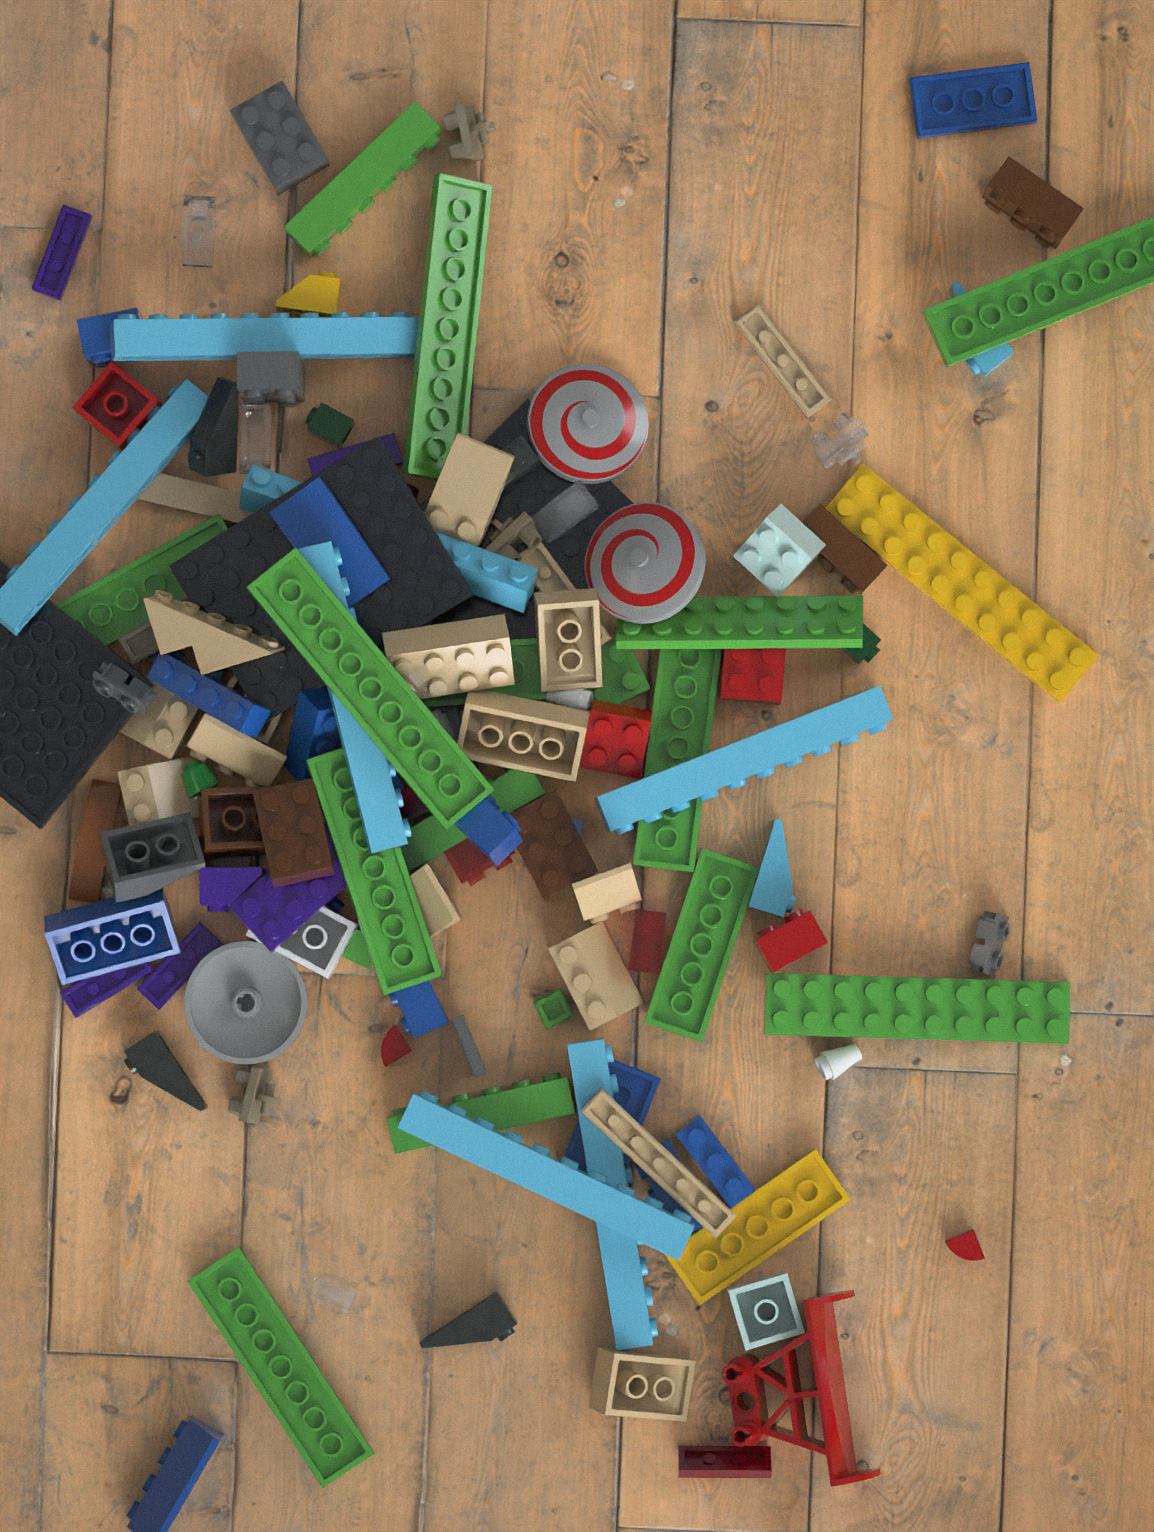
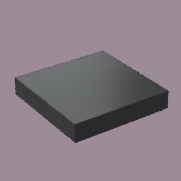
[452,1015,487,1076]

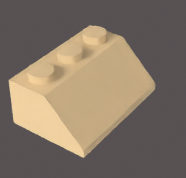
[186,713,287,787]
[548,922,644,1031]

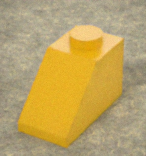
[275,271,342,318]

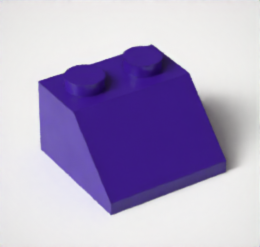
[200,867,266,912]

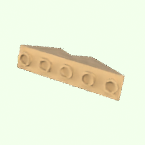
[143,590,285,675]

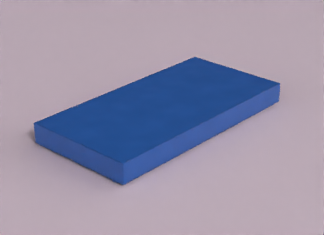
[909,62,1038,139]
[269,477,391,608]
[564,1060,661,1173]

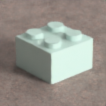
[733,504,826,597]
[727,1271,805,1351]

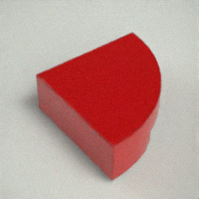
[381,1025,412,1067]
[945,1230,985,1261]

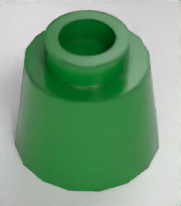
[181,760,220,799]

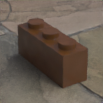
[802,504,887,595]

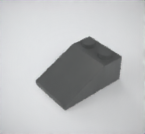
[100,812,205,903]

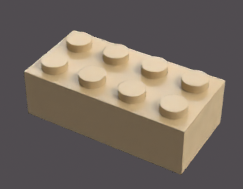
[382,614,515,699]
[457,690,590,782]

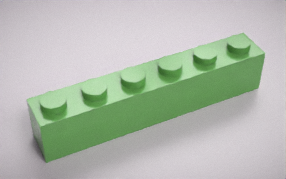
[284,101,441,258]
[400,767,546,873]
[387,1072,575,1154]

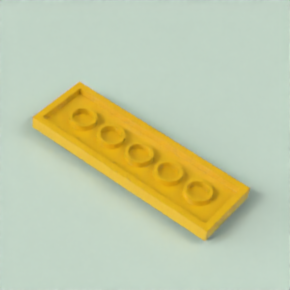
[664,1149,851,1305]

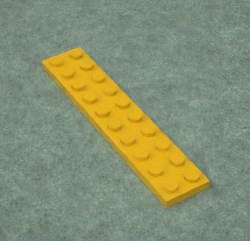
[826,463,1099,703]

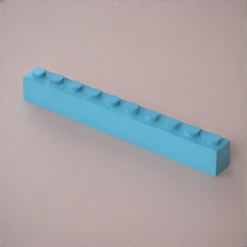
[110,312,418,361]
[0,379,208,636]
[239,465,538,613]
[297,541,411,853]
[594,686,894,835]
[567,1038,658,1351]
[397,1090,695,1260]

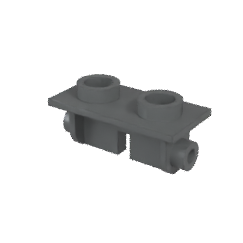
[93,662,157,716]
[968,911,1010,977]

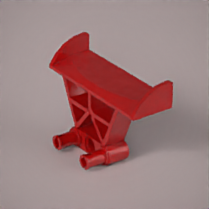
[722,1290,881,1487]

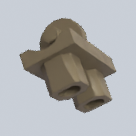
[443,102,496,161]
[485,511,543,562]
[228,1066,281,1124]

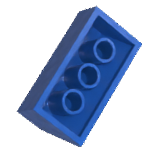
[44,887,181,985]
[126,1416,224,1532]

